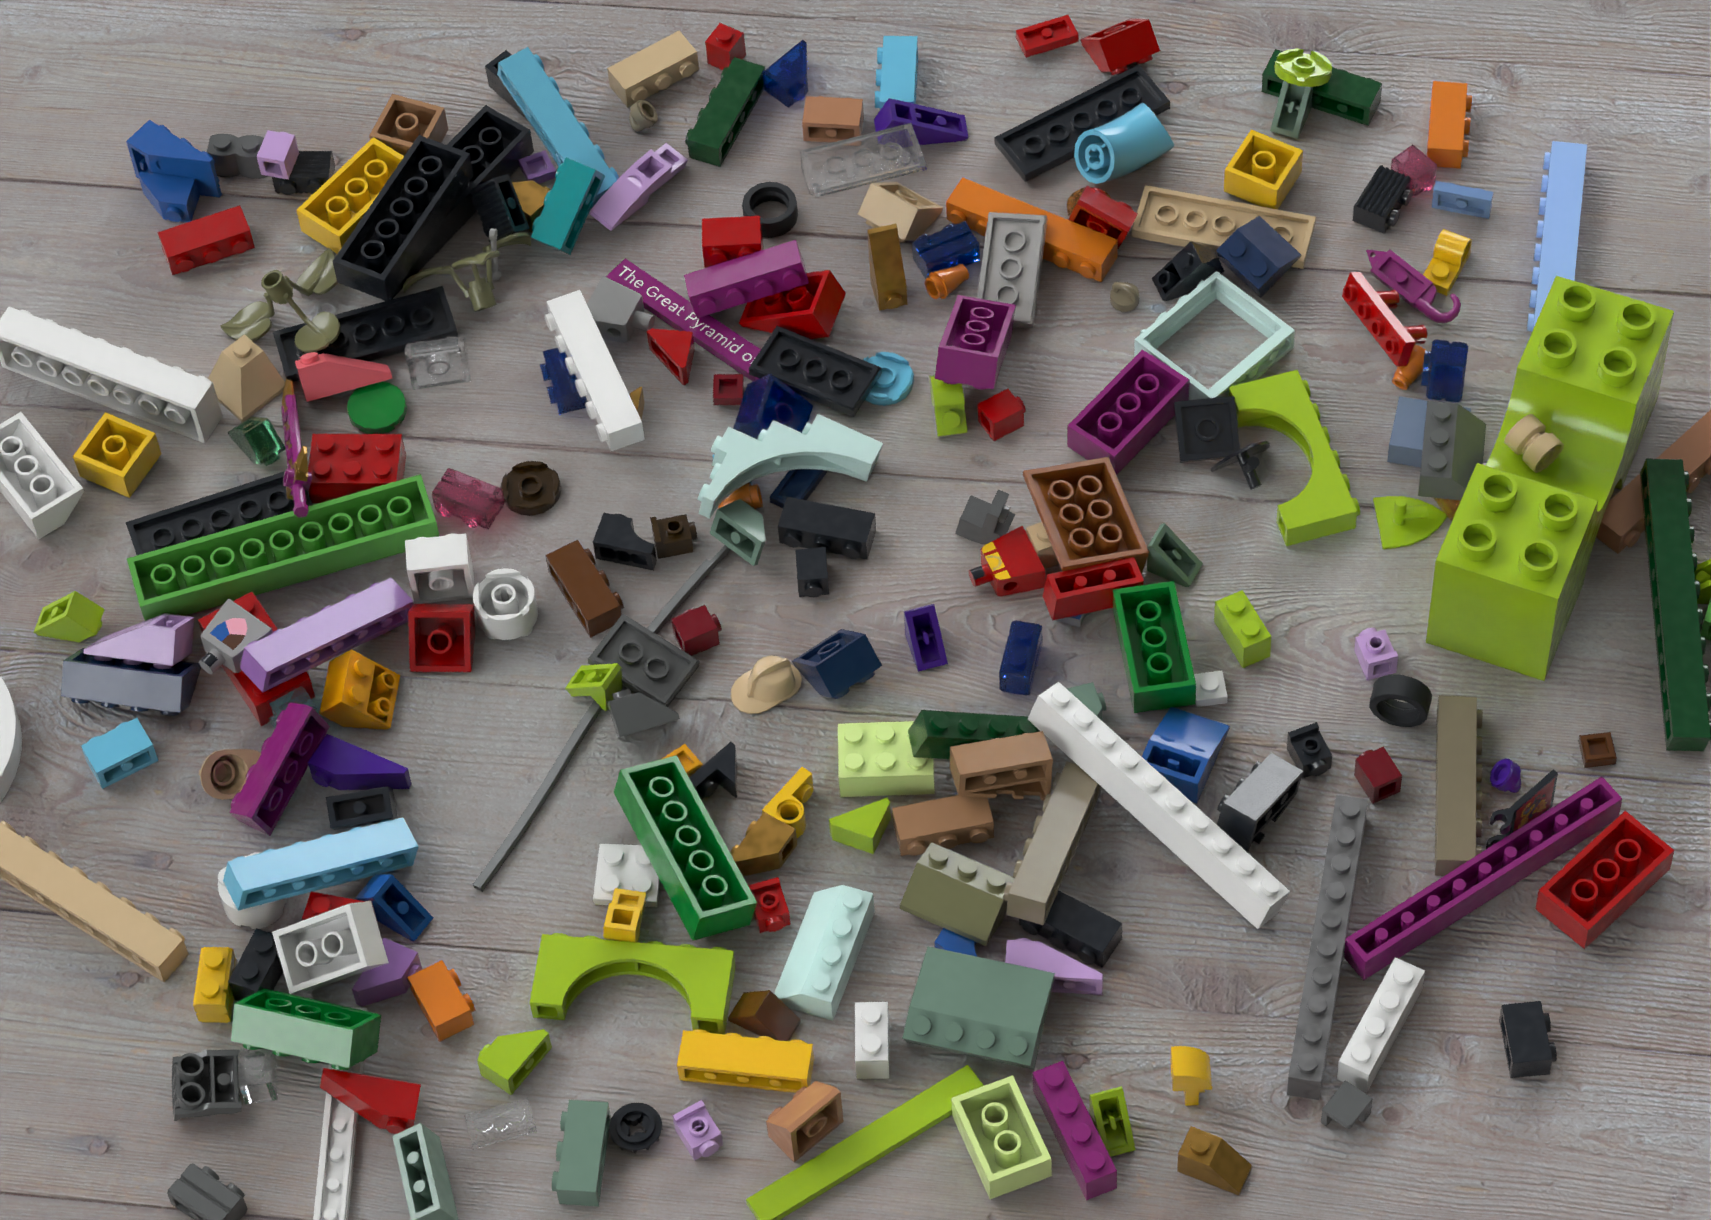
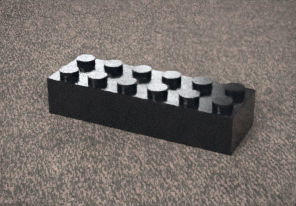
[333,135,474,302]

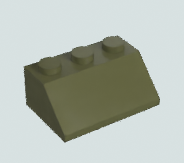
[899,842,1015,946]

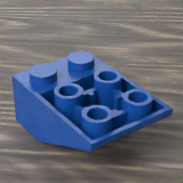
[126,120,222,198]
[1142,707,1230,804]

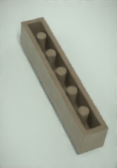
[1435,695,1483,876]
[1003,761,1101,925]

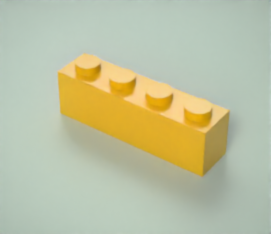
[677,1029,814,1093]

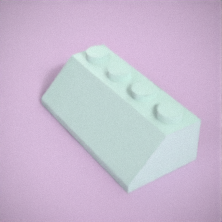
[774,885,875,1021]

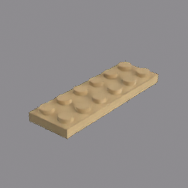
[1132,185,1316,269]

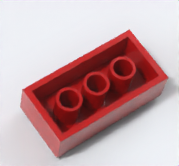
[198,591,315,726]
[1535,811,1674,949]

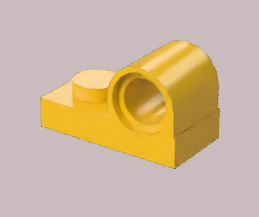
[1423,229,1472,296]
[762,767,814,838]

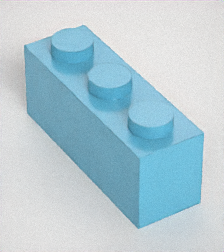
[875,36,918,110]

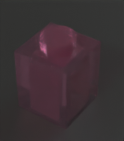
[1391,144,1437,198]

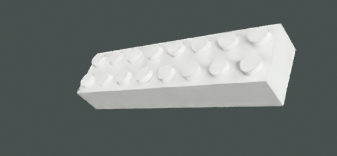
[0,307,222,443]

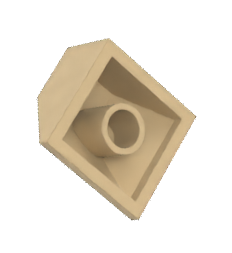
[208,334,285,423]

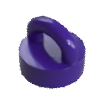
[1490,758,1522,793]

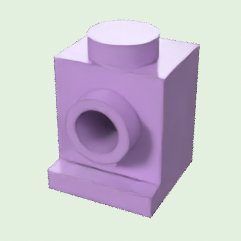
[1354,628,1398,680]
[673,1100,723,1161]

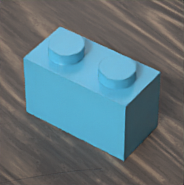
[81,718,158,789]

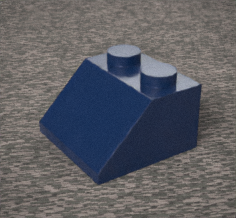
[1216,216,1302,298]
[792,629,882,699]

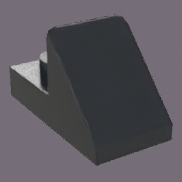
[689,742,737,800]

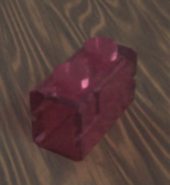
[432,468,505,529]

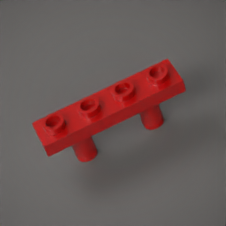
[1342,272,1428,367]

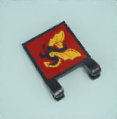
[1486,769,1558,849]

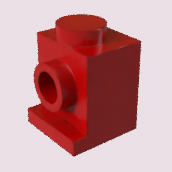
[748,877,791,933]

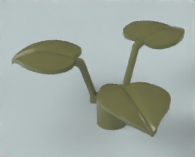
[403,232,531,312]
[220,248,341,353]

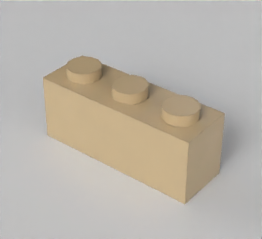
[607,31,699,108]

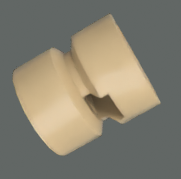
[1504,414,1564,473]

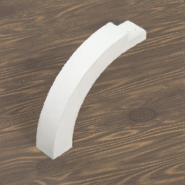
[0,677,22,803]

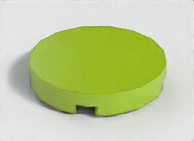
[1274,48,1332,87]

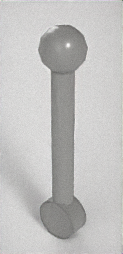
[489,228,502,281]

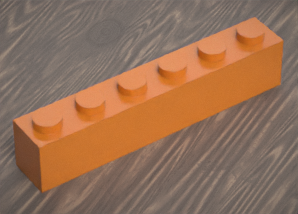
[946,177,1118,282]

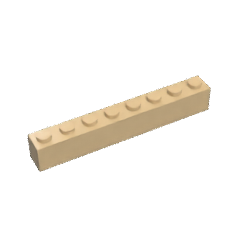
[0,821,189,982]

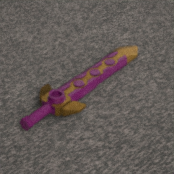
[281,379,312,518]

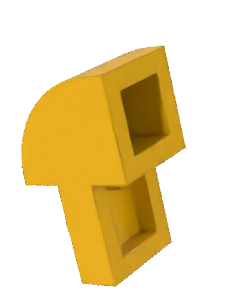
[603,888,646,942]
[1170,1046,1212,1106]

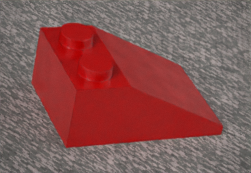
[739,270,846,339]

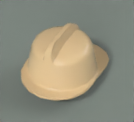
[731,655,802,714]
[199,749,261,800]

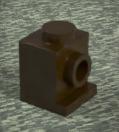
[650,514,698,559]

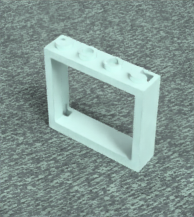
[1134,271,1295,400]

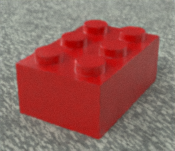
[308,434,406,503]

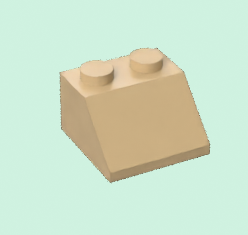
[858,182,943,243]

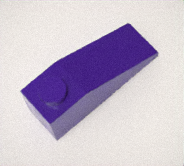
[874,98,968,147]
[308,734,412,790]

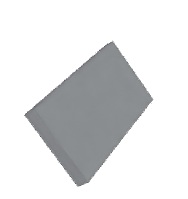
[977,212,1048,328]

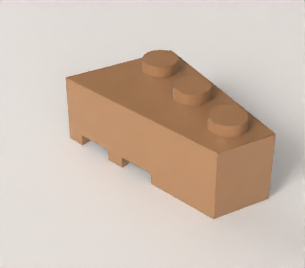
[949,731,1053,801]

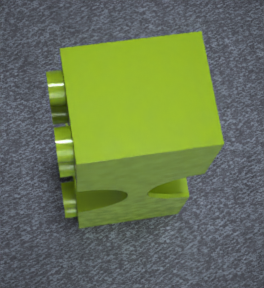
[1426,276,1674,681]

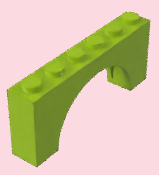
[1229,369,1360,546]
[530,933,736,1035]

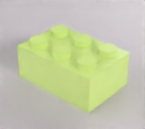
[838,721,935,797]
[951,1075,1052,1199]

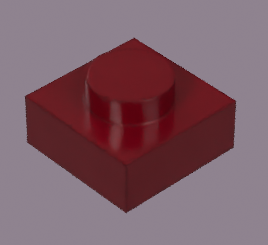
[713,374,744,405]

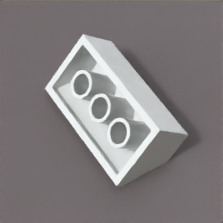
[0,412,84,540]

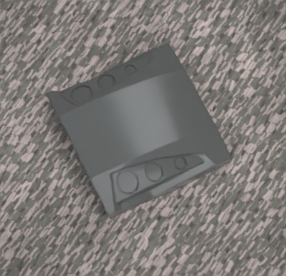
[172,1050,242,1121]

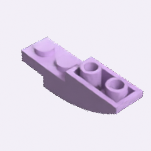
[589,143,688,231]

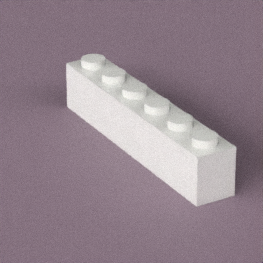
[545,290,645,451]

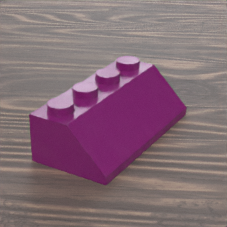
[229,702,330,836]

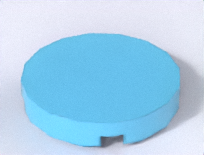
[863,352,914,406]

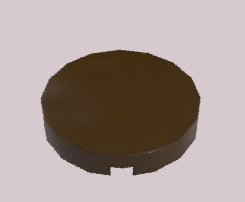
[500,461,561,516]

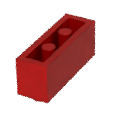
[157,205,255,275]
[1043,557,1144,621]

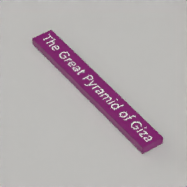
[606,258,791,401]

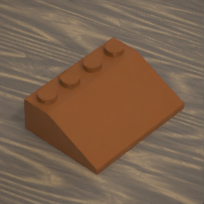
[1022,457,1149,574]

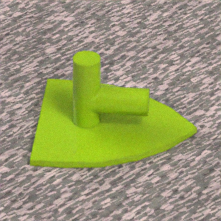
[1373,496,1448,549]

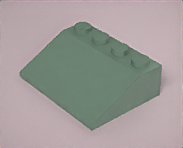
[902,946,1055,1070]

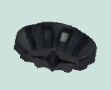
[609,1103,663,1153]

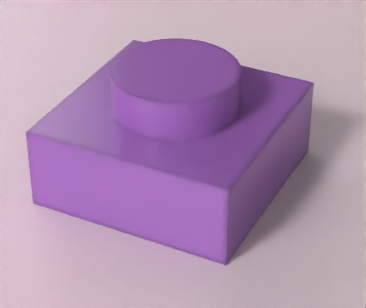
[519,150,556,184]

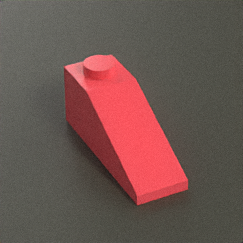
[295,352,393,402]

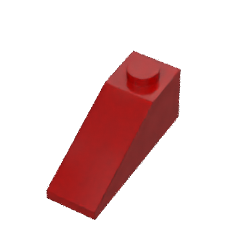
[320,1068,421,1134]

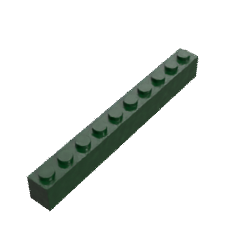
[1640,458,1711,751]

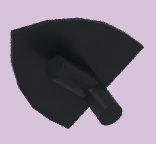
[1210,441,1270,490]

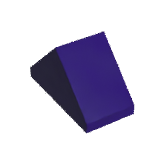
[904,604,948,672]

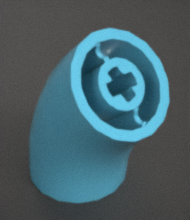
[1074,102,1174,184]

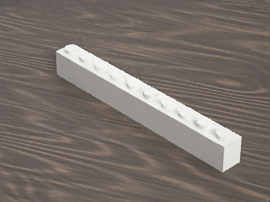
[1028,682,1290,929]

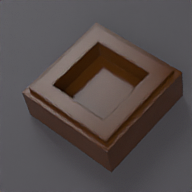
[1578,732,1617,768]

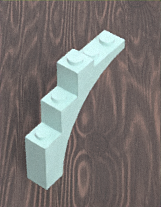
[697,414,883,519]

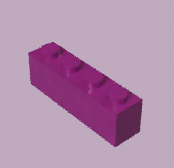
[684,240,809,318]
[1032,1061,1117,1201]

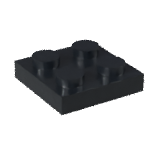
[1174,396,1240,463]

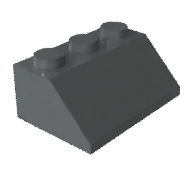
[1418,401,1486,500]

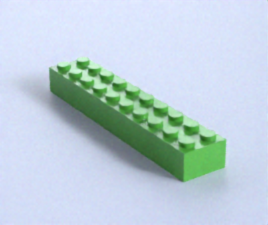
[127,474,439,621]

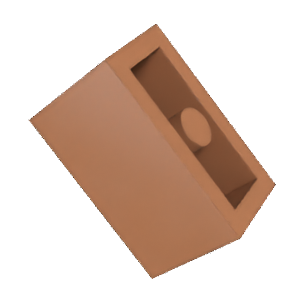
[802,96,864,144]

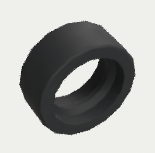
[742,181,798,238]
[1369,674,1432,727]

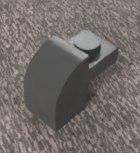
[955,489,1015,545]

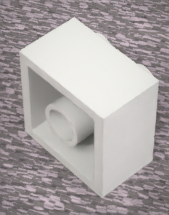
[405,533,475,604]

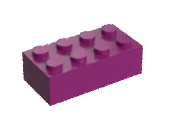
[935,295,1016,390]
[1067,349,1190,475]

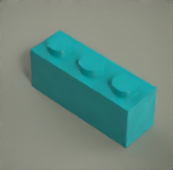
[531,157,605,255]

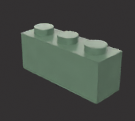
[552,1100,611,1207]
[392,1123,459,1220]

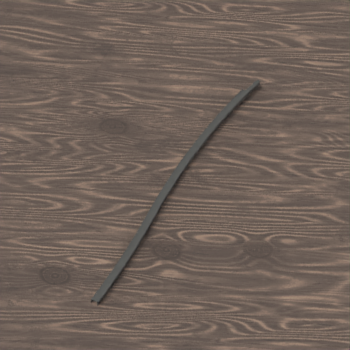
[473,545,731,892]

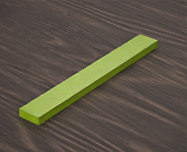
[746,1065,984,1220]

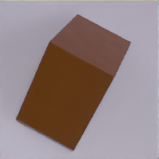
[728,990,801,1041]

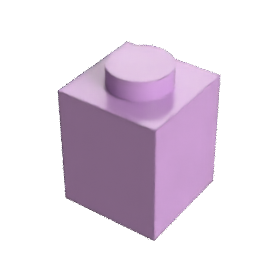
[257,130,299,179]

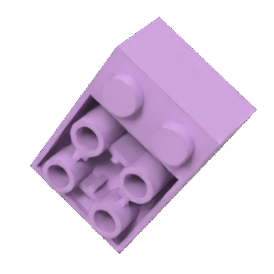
[84,613,194,669]

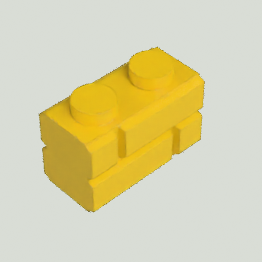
[193,947,238,1023]

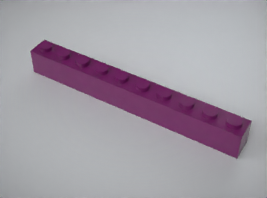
[1344,776,1622,981]

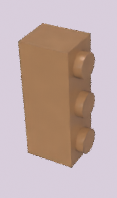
[892,795,994,856]

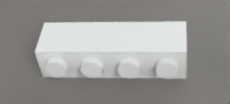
[1337,957,1425,1093]

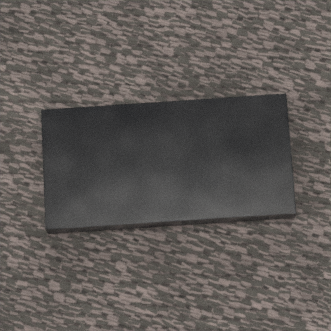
[749,326,882,417]

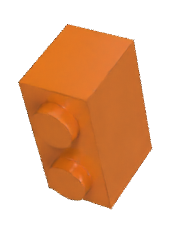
[408,960,476,1042]

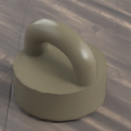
[629,99,658,132]
[1110,282,1139,312]

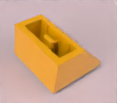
[319,649,400,730]

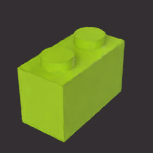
[1214,590,1272,668]

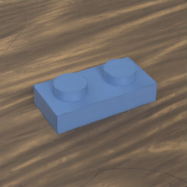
[1432,181,1493,219]

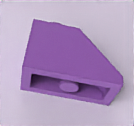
[352,938,422,1007]

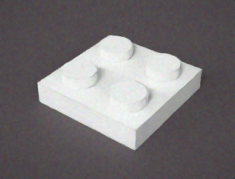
[593,844,660,907]

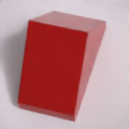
[647,328,695,386]

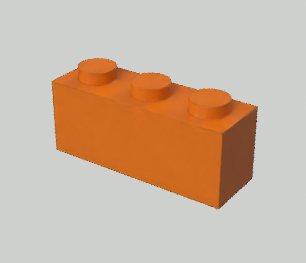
[1426,81,1472,169]

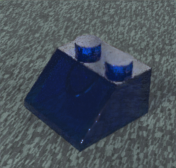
[733,374,813,439]

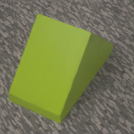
[829,797,891,854]
[1089,1086,1136,1157]

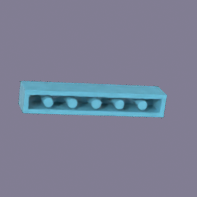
[497,47,619,209]
[223,817,418,910]

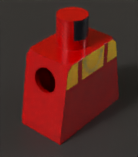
[968,526,1046,597]

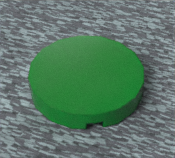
[347,382,407,434]

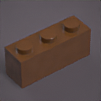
[545,540,624,638]

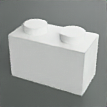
[855,1002,889,1079]

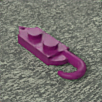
[1366,249,1461,323]

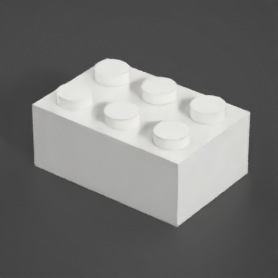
[272,901,389,994]

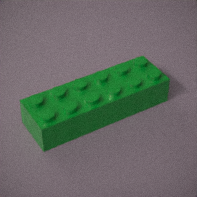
[613,755,757,941]

